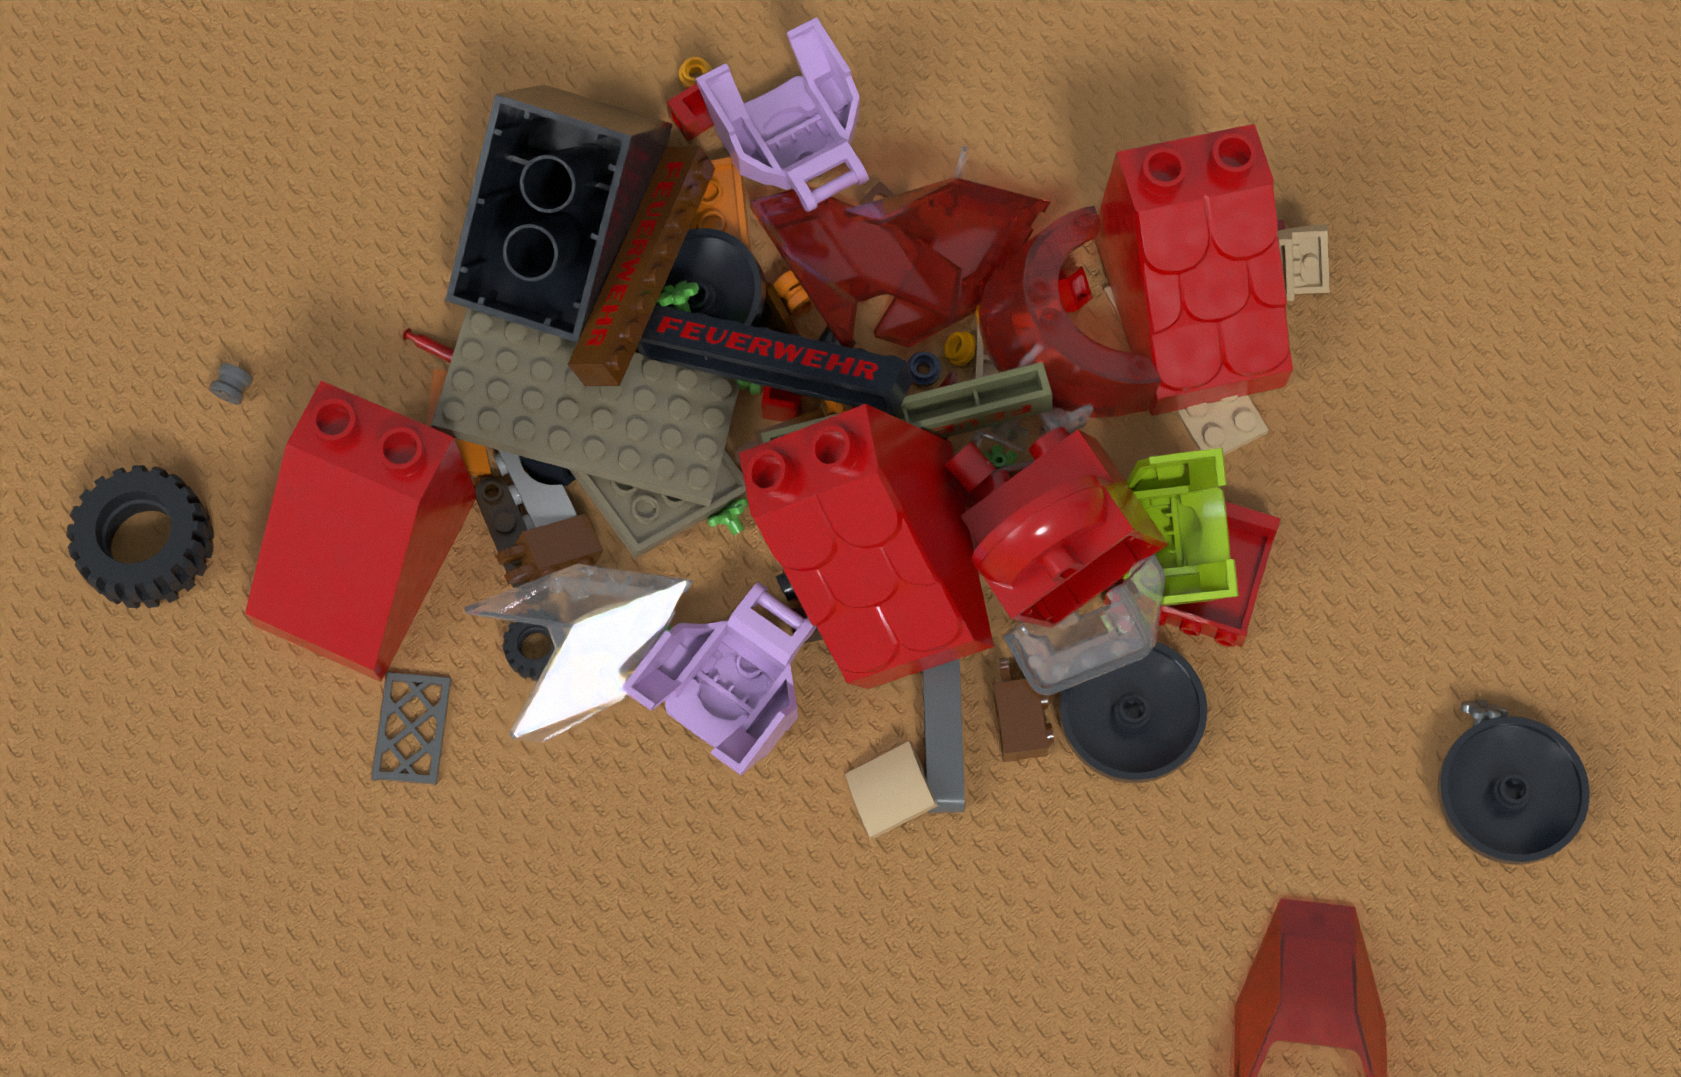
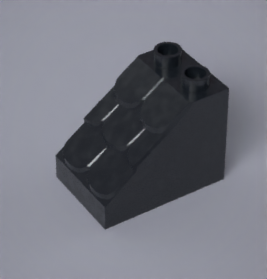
[445,85,673,343]

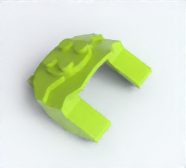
[1123,448,1239,606]

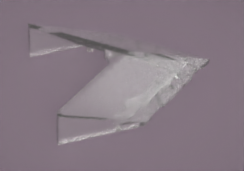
[464,564,693,742]

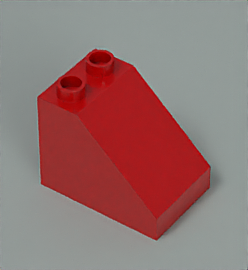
[245,380,476,682]

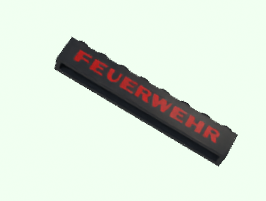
[637,305,912,416]

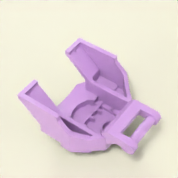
[696,17,869,212]
[621,582,816,776]

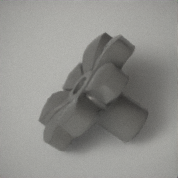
[1460,699,1508,726]

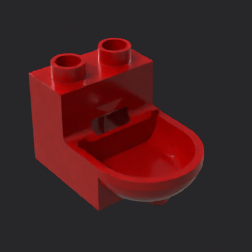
[960,426,1168,629]

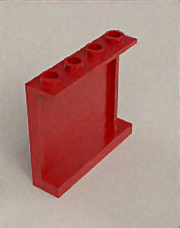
[1104,501,1281,647]

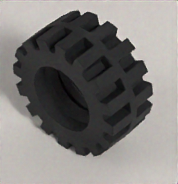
[503,612,570,681]

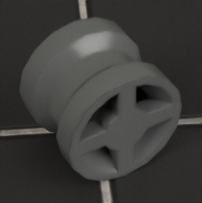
[208,363,253,405]

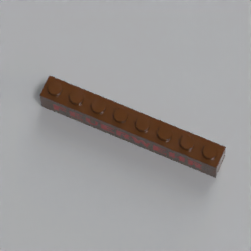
[568,145,715,386]

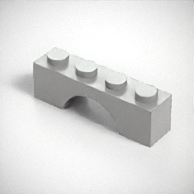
[493,450,577,530]

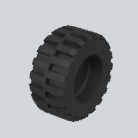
[66,465,214,609]

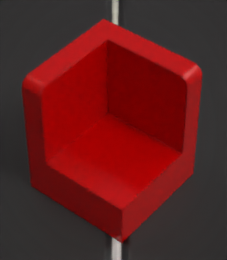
[667,83,714,142]
[1032,266,1093,314]
[761,386,803,422]

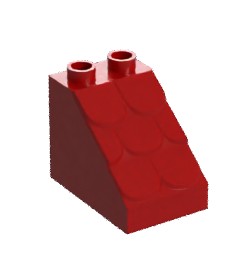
[1093,124,1293,416]
[739,404,994,689]

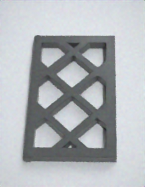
[371,671,451,785]

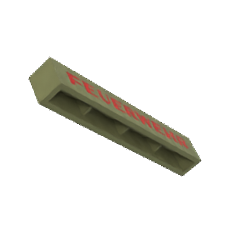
[761,362,1053,443]

